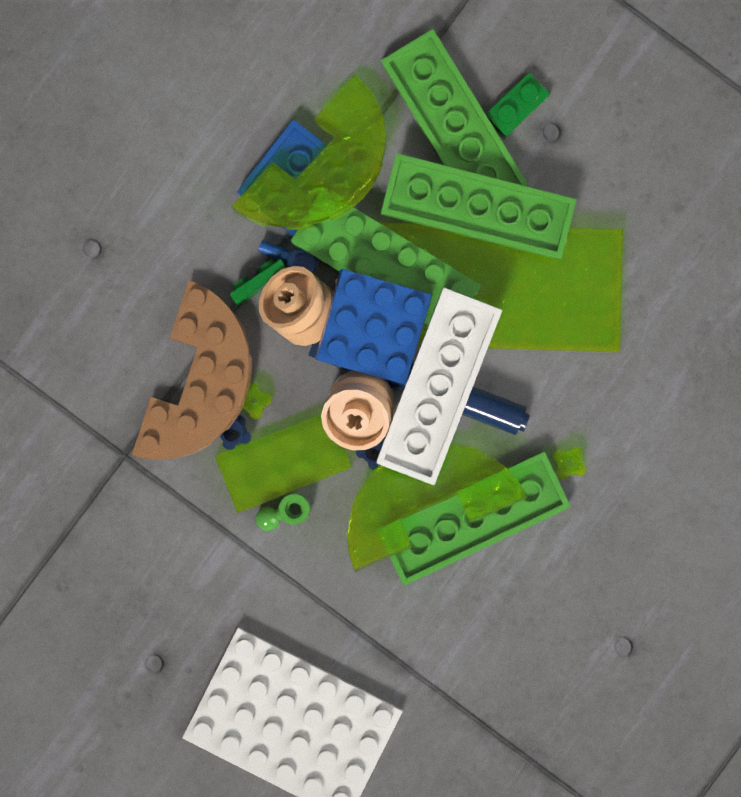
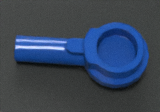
[258,240,318,274]

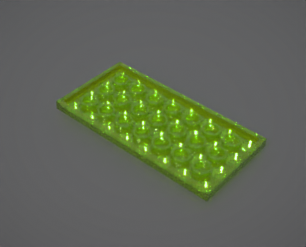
[379,222,623,353]

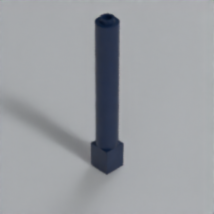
[308,341,530,435]

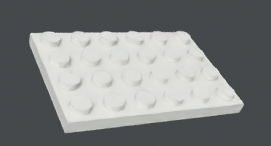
[182,627,403,797]

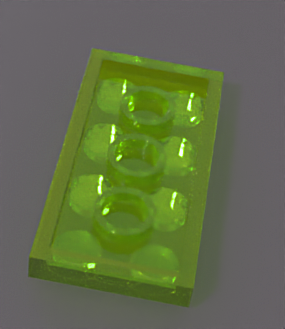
[215,414,352,514]

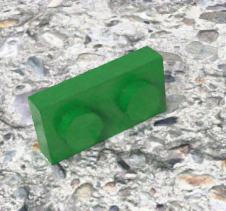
[486,72,551,138]
[230,259,286,306]

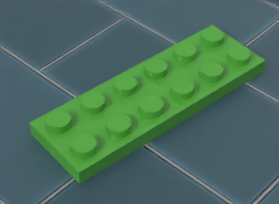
[381,29,529,187]
[381,153,577,260]
[291,189,481,326]
[377,451,571,586]

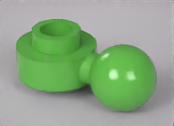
[255,494,311,531]

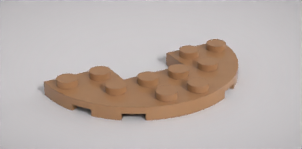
[132,280,252,460]

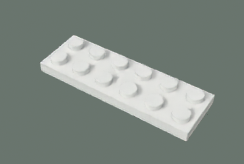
[376,288,502,485]

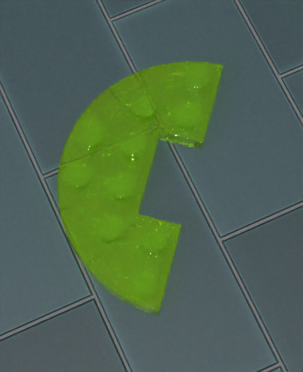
[231,75,387,230]
[347,444,527,572]

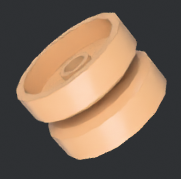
[259,266,334,346]
[321,371,395,450]

